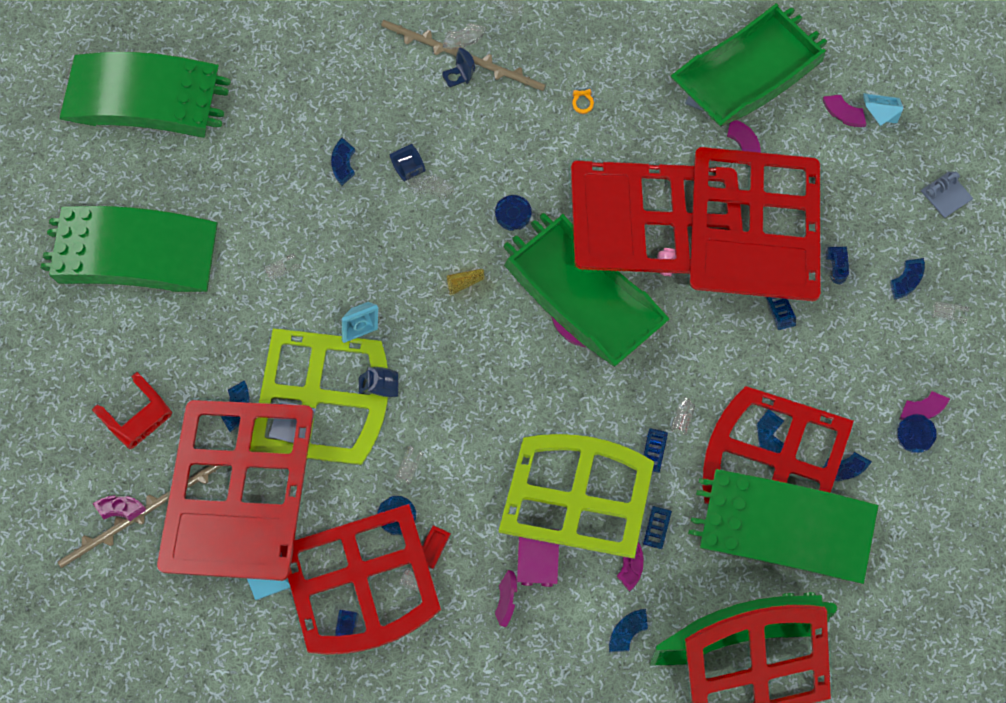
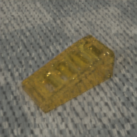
[446,269,485,295]

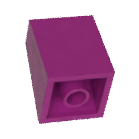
[517,529,559,587]

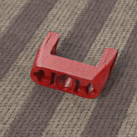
[92,372,172,449]

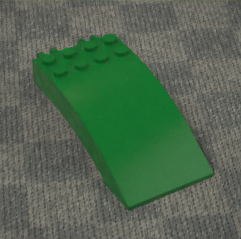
[671,3,827,127]
[60,52,231,138]
[40,206,218,292]
[504,213,670,367]
[688,469,879,584]
[650,592,838,666]

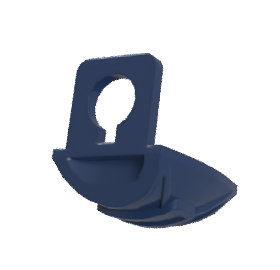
[442,47,475,87]
[389,144,426,182]
[358,367,398,397]

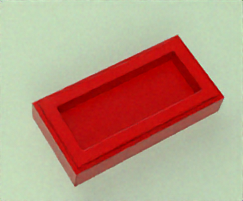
[422,525,451,570]

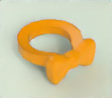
[572,89,594,114]

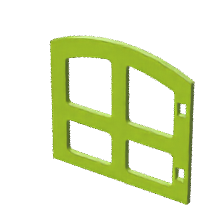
[250,328,388,465]
[499,434,654,559]

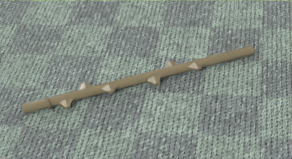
[381,20,546,91]
[57,465,223,568]

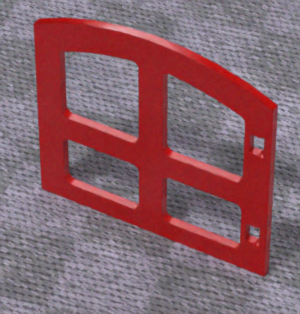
[702,386,854,505]
[281,504,441,655]
[685,605,831,703]

